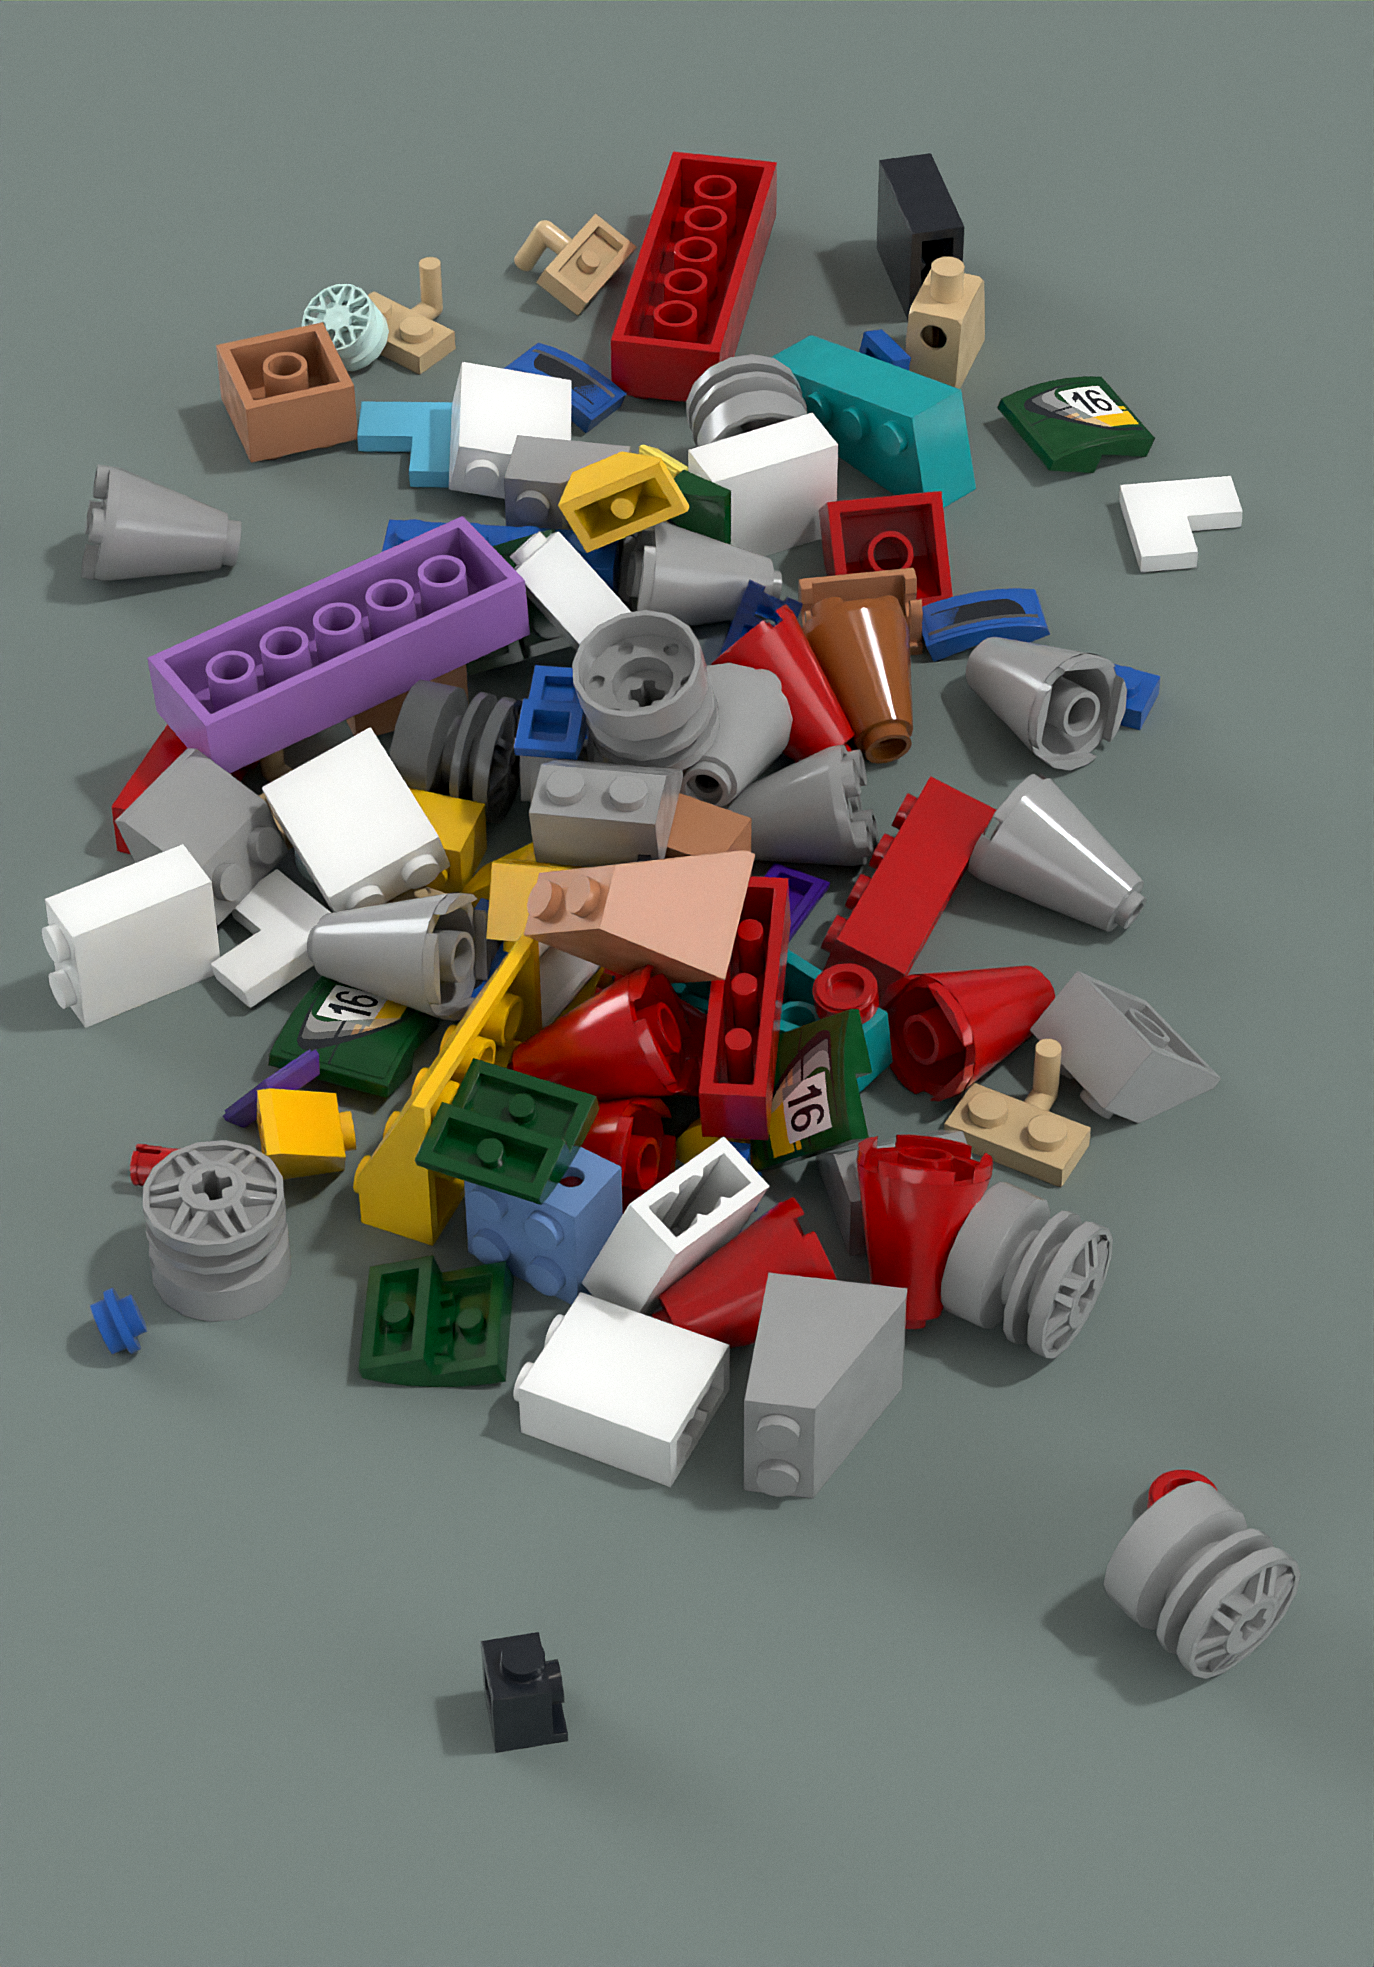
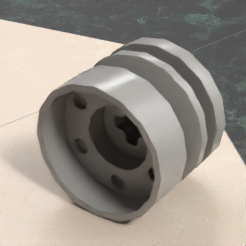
[686,354,807,447]
[572,610,720,770]
[143,1140,291,1322]
[941,1182,1113,1358]
[1104,1481,1301,1679]

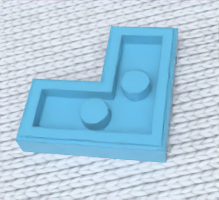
[357,401,452,488]

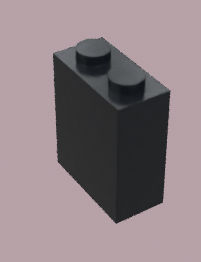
[876,153,965,320]

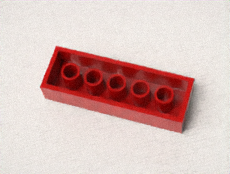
[611,151,777,402]

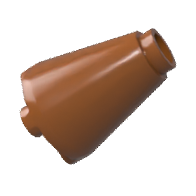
[802,595,913,763]

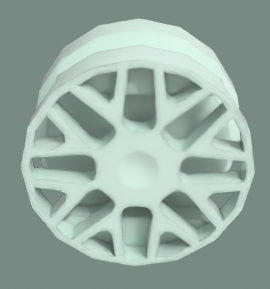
[301,284,389,371]

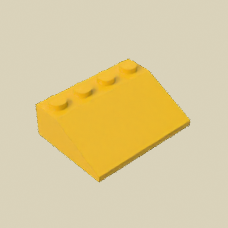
[353,931,542,1246]

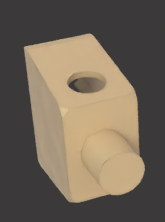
[905,257,985,389]

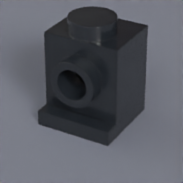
[481,1632,568,1753]

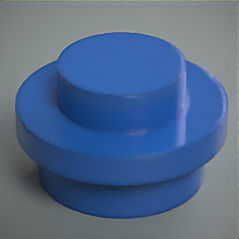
[90,1288,148,1355]

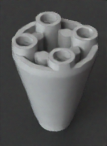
[81,464,241,581]
[680,663,793,807]
[721,745,879,866]

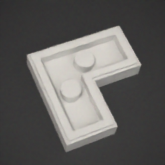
[1119,476,1243,572]
[211,869,331,1008]

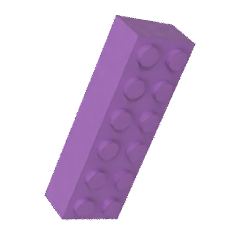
[147,516,530,774]

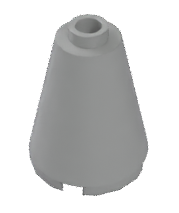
[618,522,782,626]
[966,637,1127,770]
[968,773,1147,932]
[307,892,492,1021]

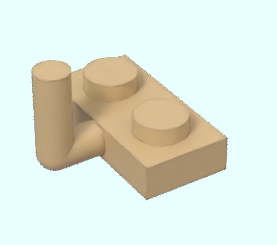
[514,213,637,316]
[346,257,456,375]
[944,1039,1091,1188]

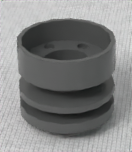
[390,679,523,824]

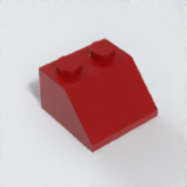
[818,491,953,607]

